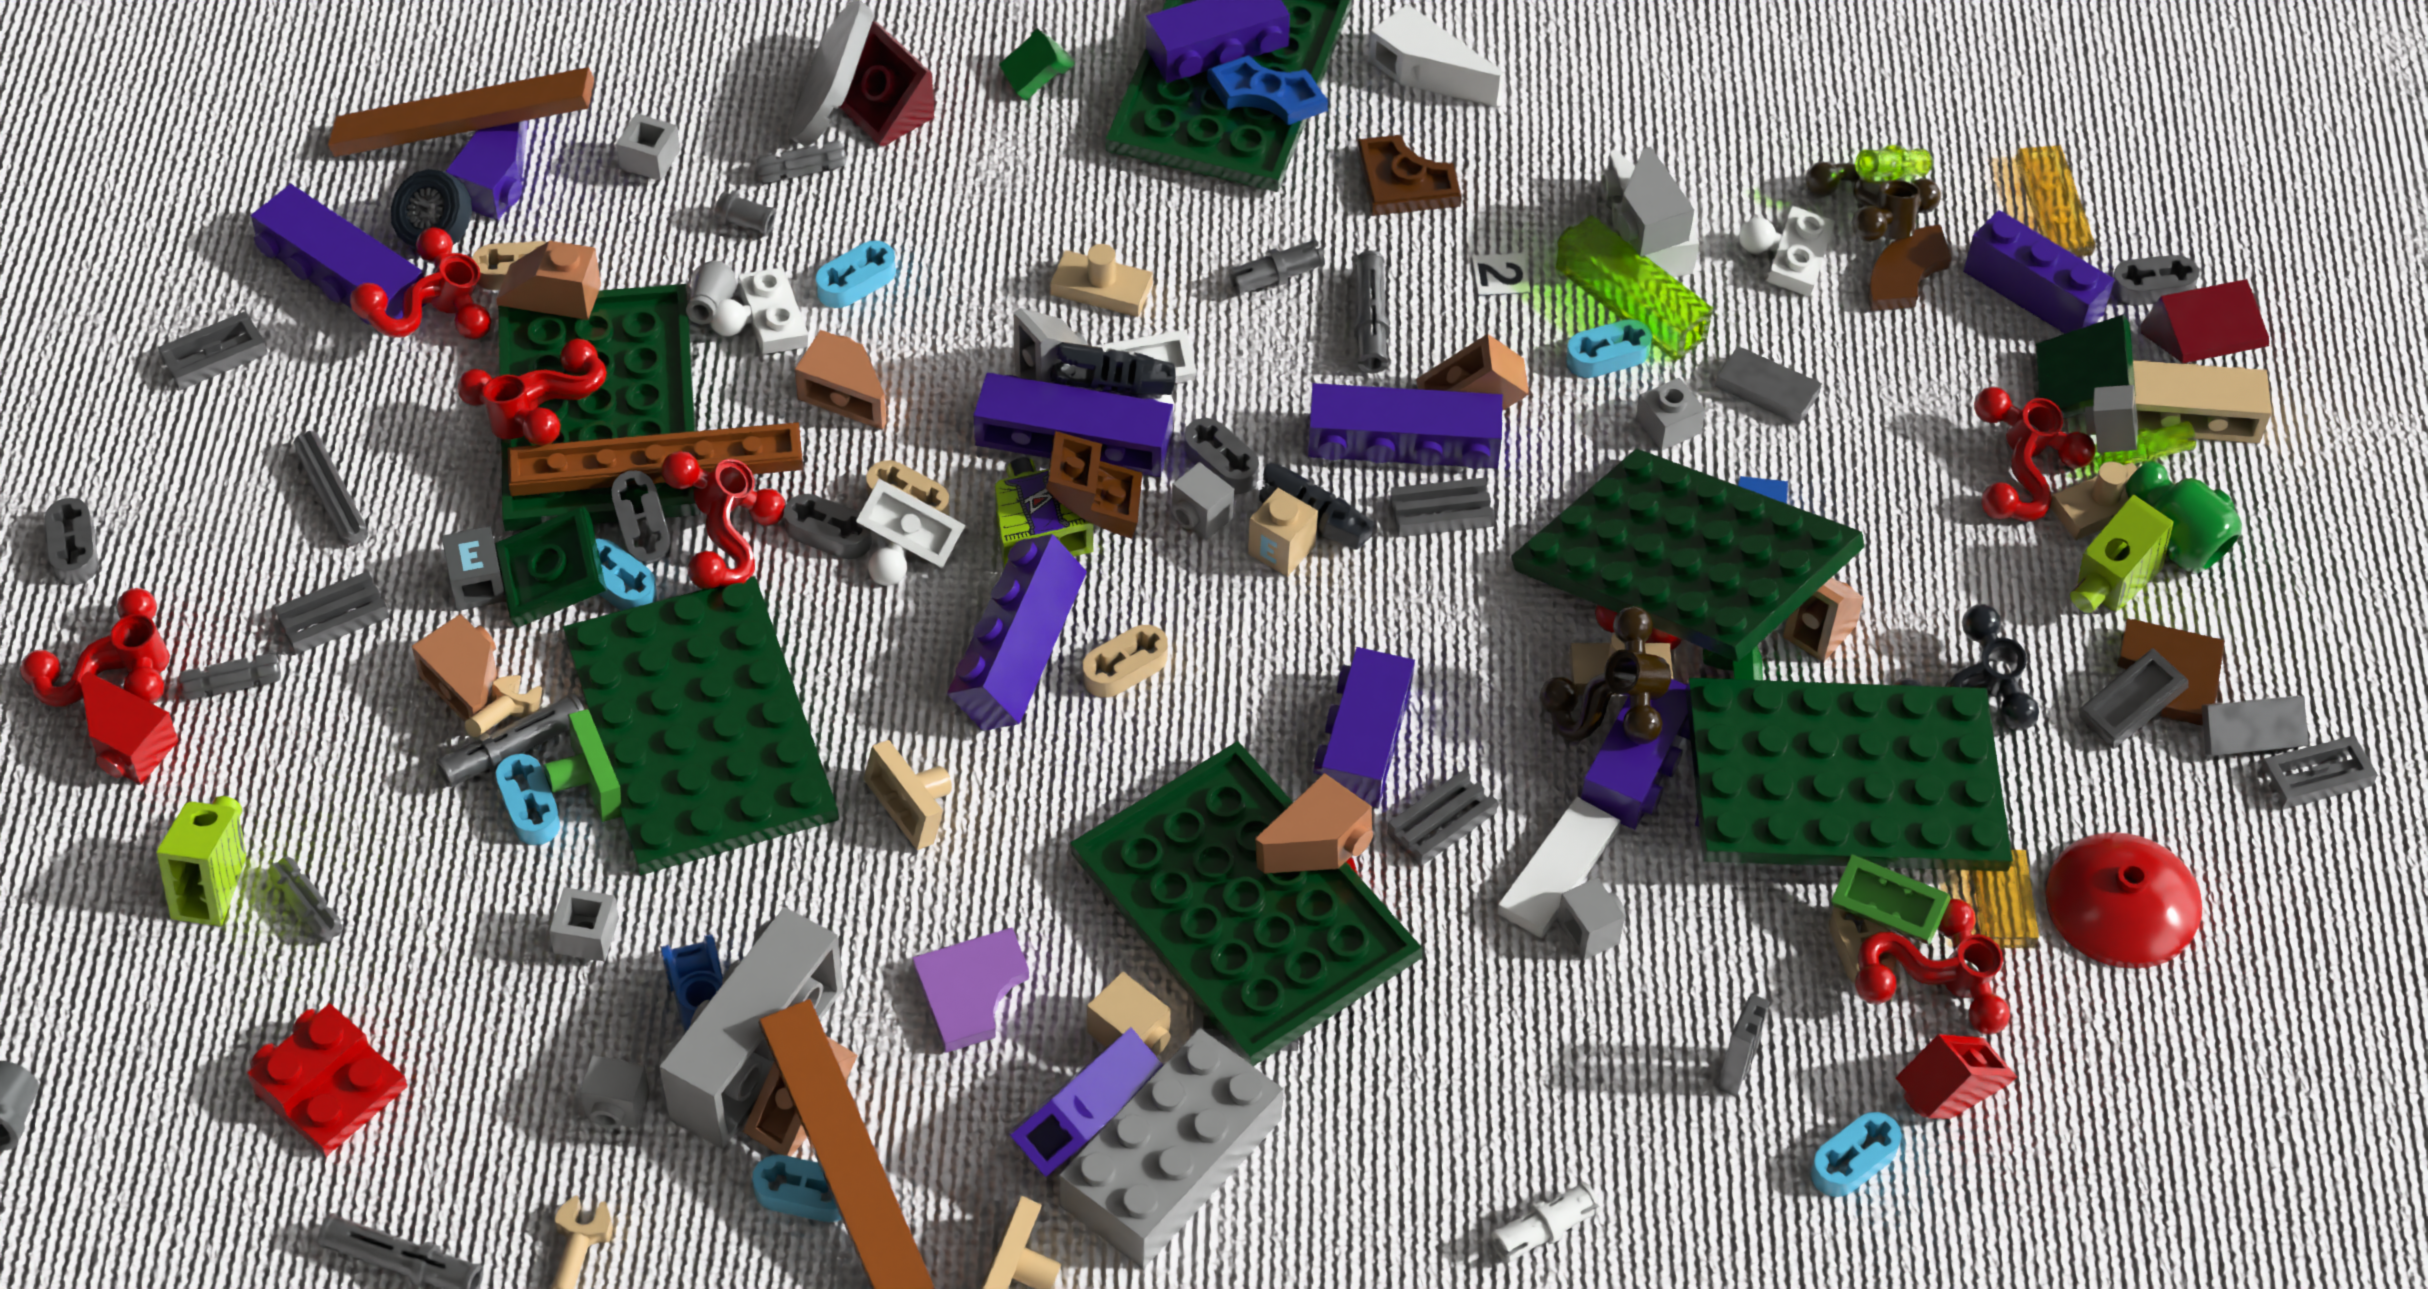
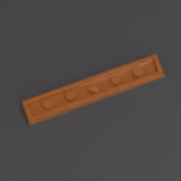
[328,67,595,157]
[508,422,803,496]
[758,999,935,1289]

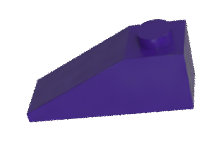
[445,120,528,221]

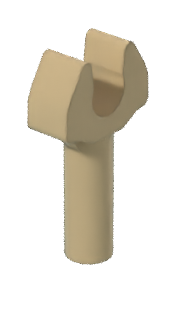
[465,675,542,737]
[551,1195,613,1289]

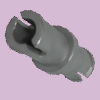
[1229,238,1325,296]

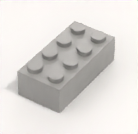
[659,906,844,1149]
[1059,1028,1284,1269]

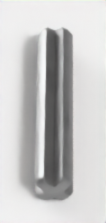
[293,431,368,546]

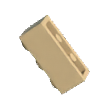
[2133,360,2272,443]

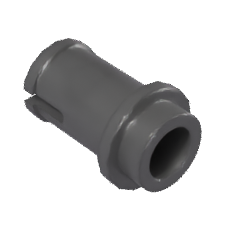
[714,190,776,236]

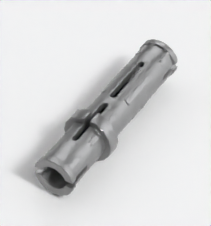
[1353,250,1390,374]
[436,693,584,789]
[318,1213,484,1289]

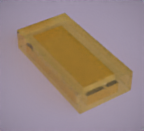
[1973,850,2039,948]

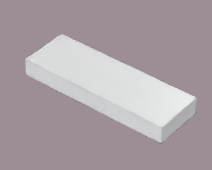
[1497,797,1621,939]

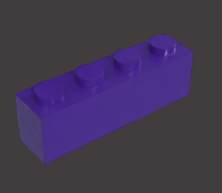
[250,183,428,325]
[973,372,1173,478]
[1308,383,1503,469]
[947,534,1087,731]

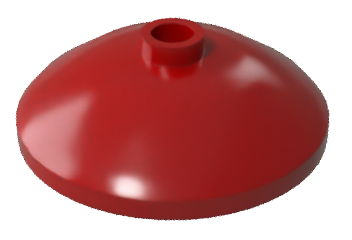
[2045,832,2202,969]

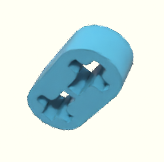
[816,241,896,308]
[1565,319,1652,378]
[596,538,658,611]
[496,754,560,846]
[1810,1112,1902,1197]
[752,1155,842,1222]

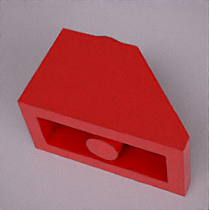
[81,671,179,785]
[1895,1034,2017,1119]

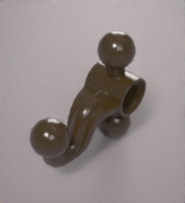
[1805,161,1941,242]
[1539,606,1671,744]

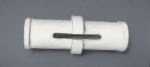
[1490,1181,1601,1264]

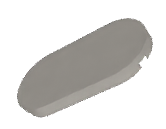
[788,0,873,146]

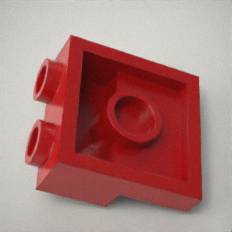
[247,1003,408,1157]

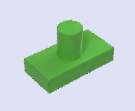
[543,709,621,822]
[1831,855,1951,946]

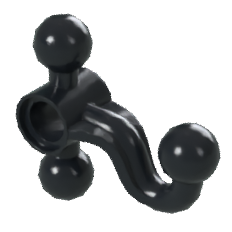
[1892,604,2039,731]

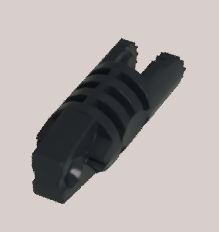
[1050,342,1176,395]
[1259,462,1374,550]

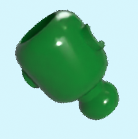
[2125,461,2242,573]

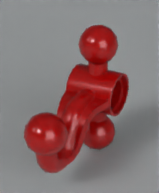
[350,227,492,340]
[457,338,607,446]
[1973,386,2096,522]
[661,451,786,590]
[20,588,170,707]
[1855,898,2010,1035]

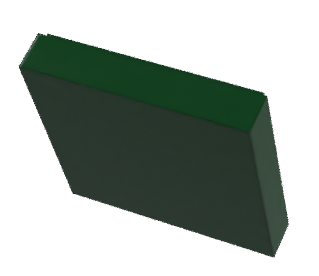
[2036,314,2136,419]
[495,506,607,628]

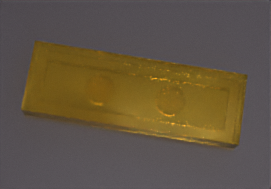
[2015,145,2096,257]

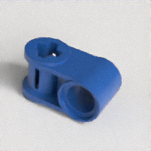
[660,934,723,1033]

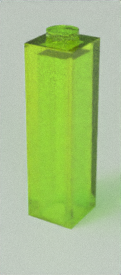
[1555,214,1713,362]

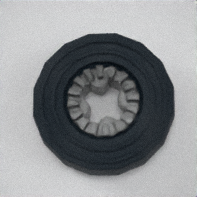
[390,169,472,250]

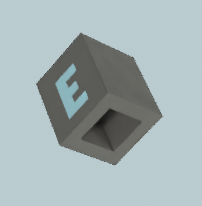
[442,526,506,611]

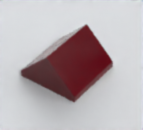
[839,21,935,146]
[2140,279,2270,363]

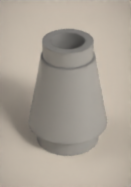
[686,261,737,324]

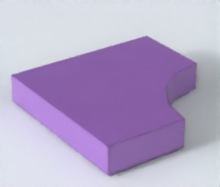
[912,927,1029,1053]

